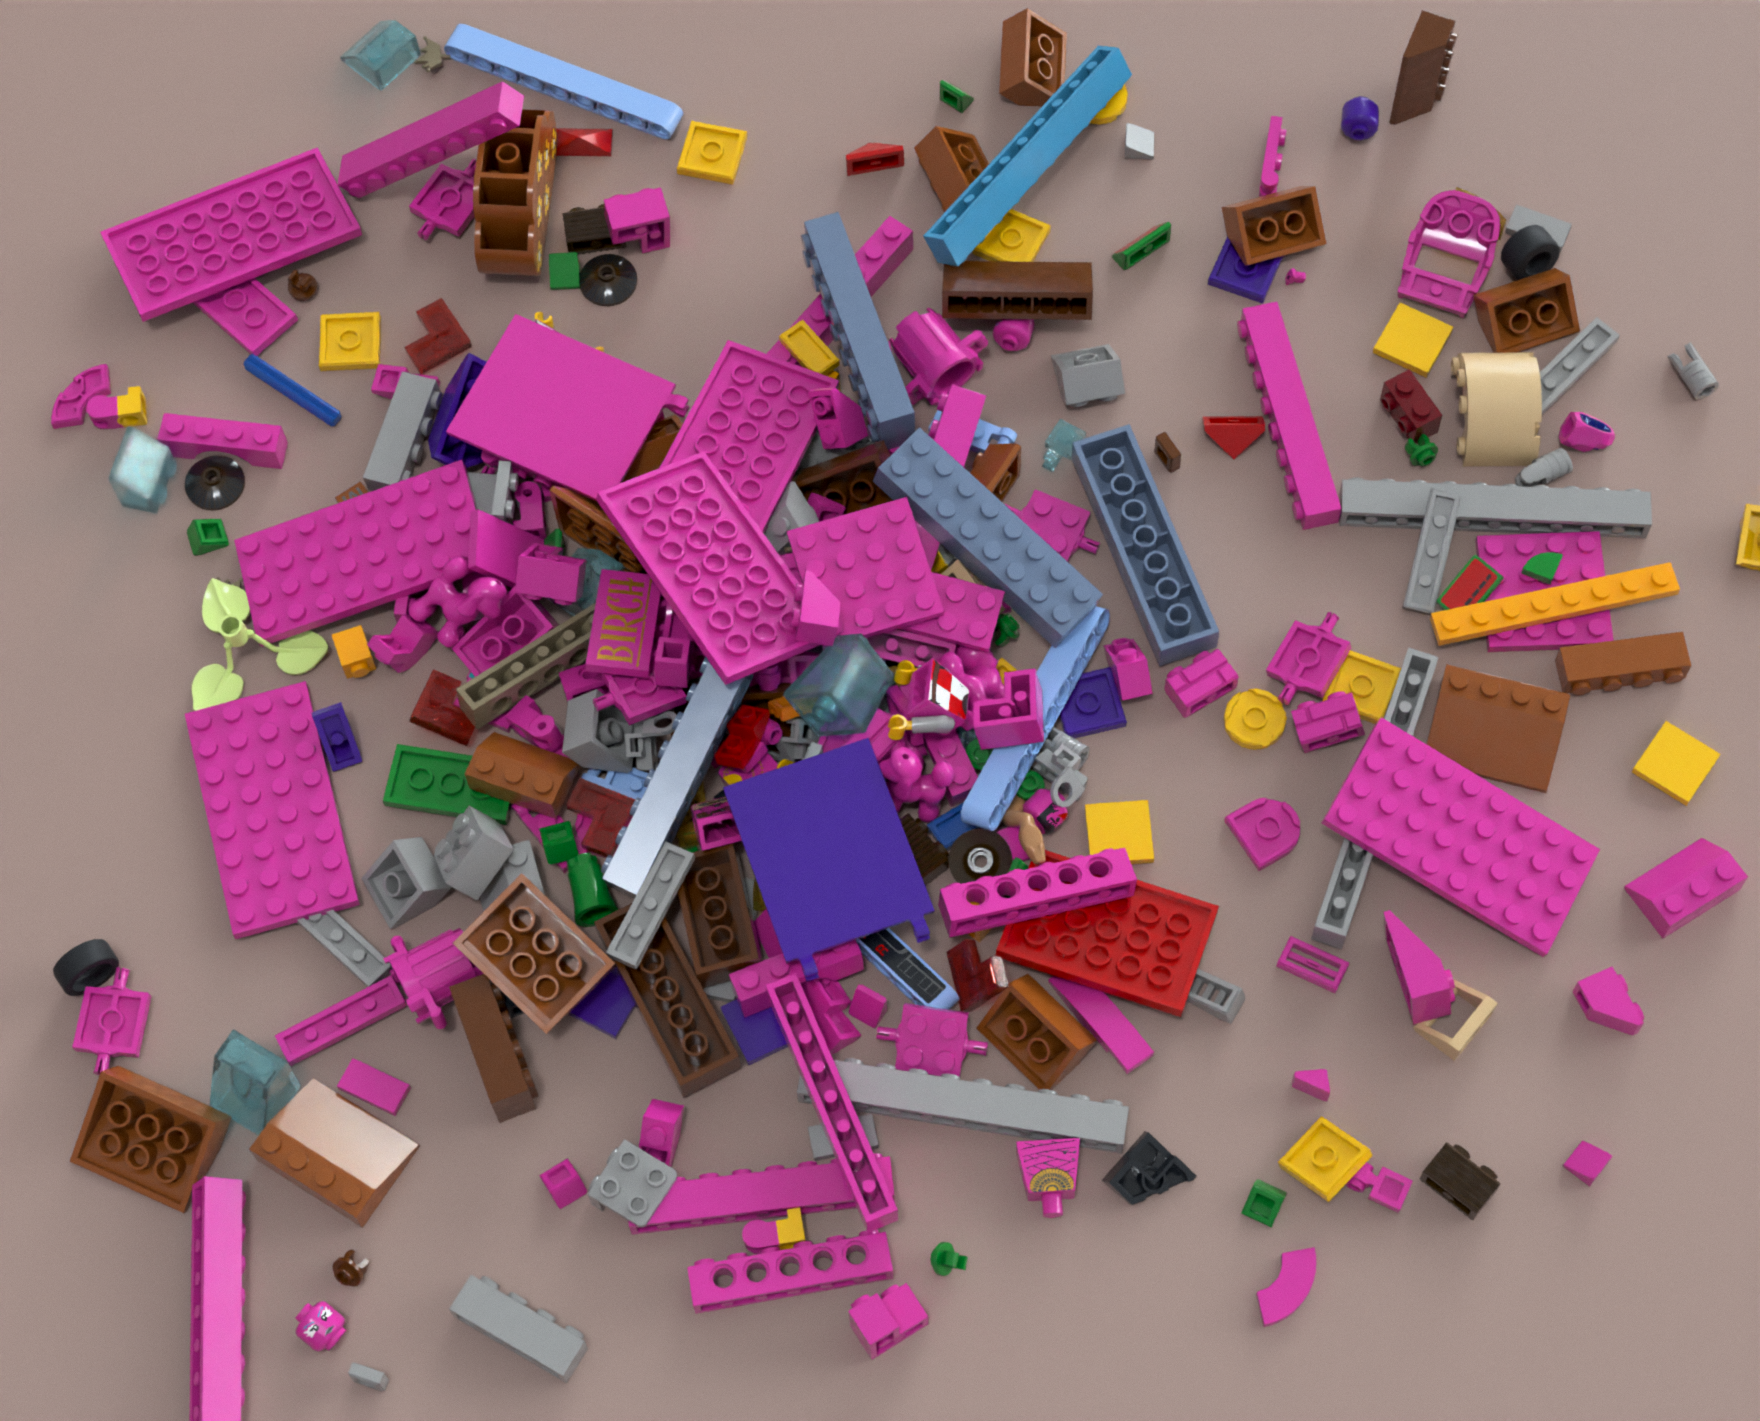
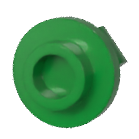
[1405,434,1438,467]
[994,613,1020,647]
[966,739,994,770]
[1016,770,1045,801]
[930,1242,968,1276]

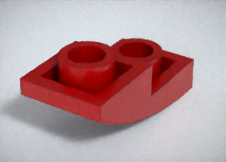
[714,705,770,769]

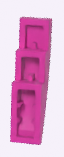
[1048,976,1154,1074]

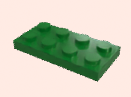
[383,744,512,825]

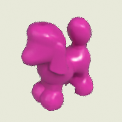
[408,557,507,648]
[939,644,1005,712]
[879,747,954,823]

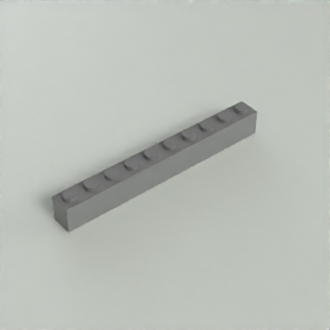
[1339,477,1652,538]
[1311,648,1438,949]
[797,1058,1129,1154]

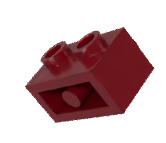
[1380,369,1443,444]

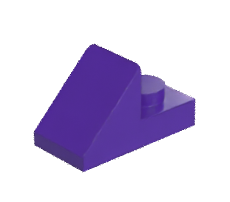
[311,702,362,772]

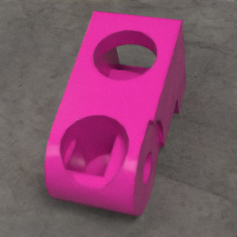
[513,481,547,539]
[505,695,564,751]

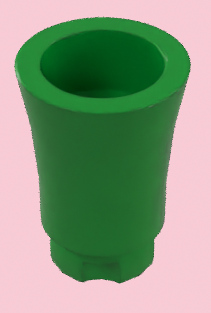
[567,853,618,927]

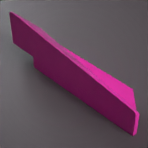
[754,909,861,1056]

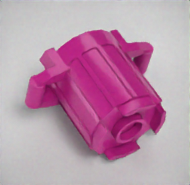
[889,308,988,405]
[383,928,483,1029]

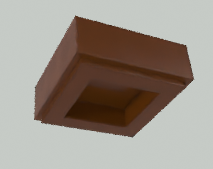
[1154,432,1182,473]

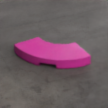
[51,364,111,429]
[1256,1247,1316,1327]

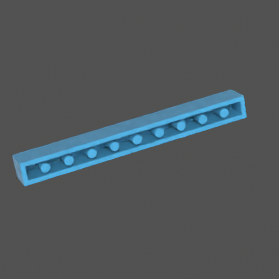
[923,45,1132,266]

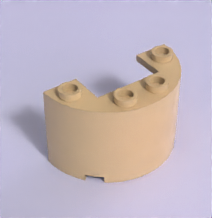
[1451,352,1542,467]

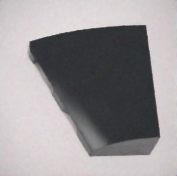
[1102,1131,1197,1205]

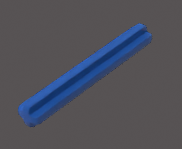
[243,354,342,426]

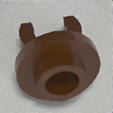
[288,269,318,301]
[332,1249,369,1287]

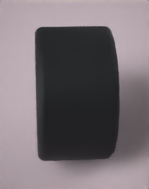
[1501,225,1560,280]

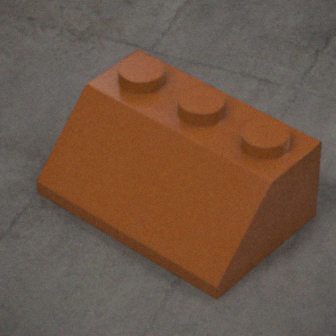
[999,8,1067,107]
[914,126,989,212]
[1221,186,1327,265]
[1473,268,1580,353]
[622,414,683,482]
[970,443,1021,502]
[465,732,580,819]
[976,974,1097,1090]

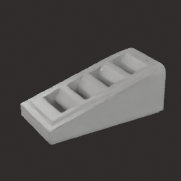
[1187,969,1245,1024]

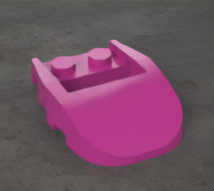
[1398,190,1500,318]

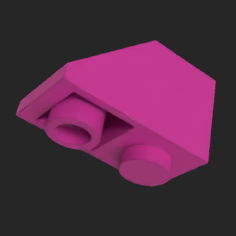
[808,387,868,449]
[791,571,841,646]
[1103,638,1153,701]
[1572,967,1644,1036]
[639,1099,684,1167]

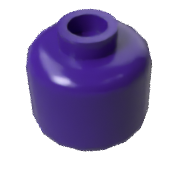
[1341,96,1379,140]

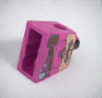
[691,797,742,851]

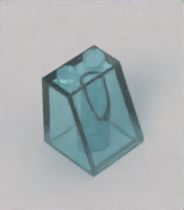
[783,634,895,736]
[210,1029,301,1136]

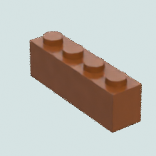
[1555,632,1692,695]

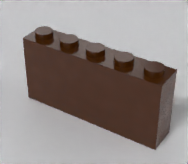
[942,261,1093,320]

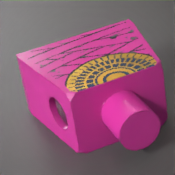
[1016,1138,1080,1218]

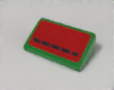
[1112,222,1172,270]
[1436,555,1504,611]

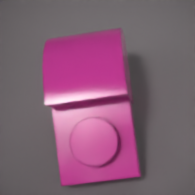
[367,615,438,673]

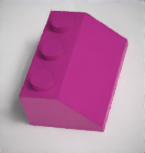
[1624,838,1748,939]

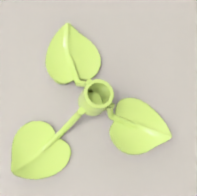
[192,578,329,711]

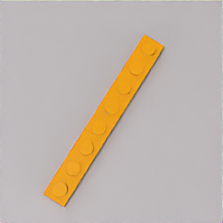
[1430,562,1680,646]

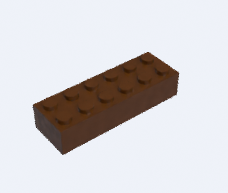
[594,903,741,1098]

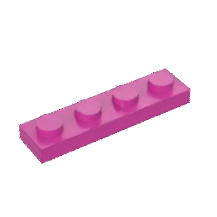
[274,975,407,1067]

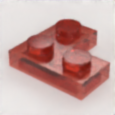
[404,298,472,375]
[409,669,475,746]
[566,778,635,858]
[946,939,1009,1012]

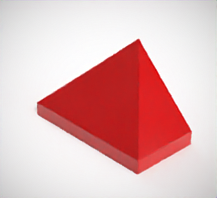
[557,128,613,156]
[845,142,904,176]
[1202,416,1265,459]

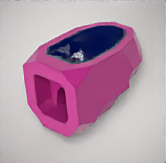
[1558,412,1615,452]

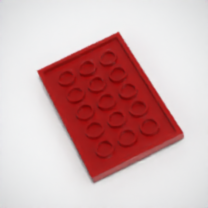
[995,850,1219,1017]

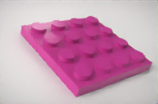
[787,497,944,650]
[1475,531,1614,652]

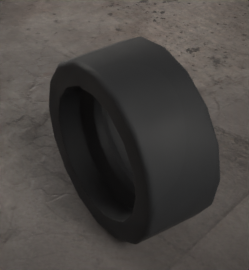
[53,939,119,996]

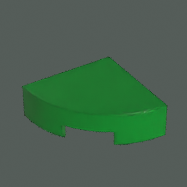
[1521,552,1563,585]

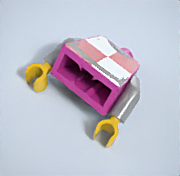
[888,658,974,740]

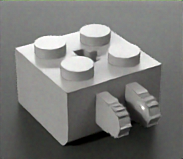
[433,806,514,900]

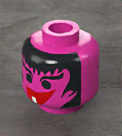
[1023,788,1068,835]

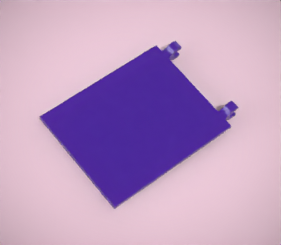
[723,738,935,982]

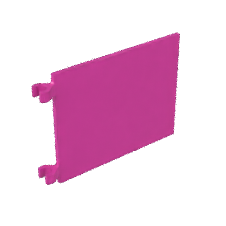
[446,314,690,501]

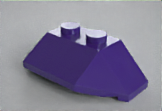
[428,353,487,468]

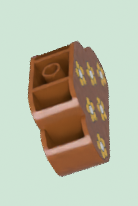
[473,109,557,276]

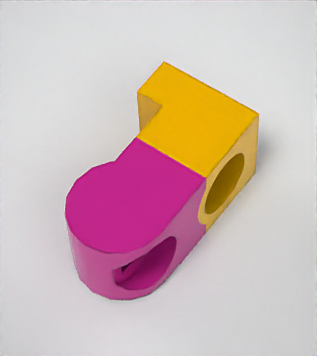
[86,386,147,429]
[742,1207,805,1254]

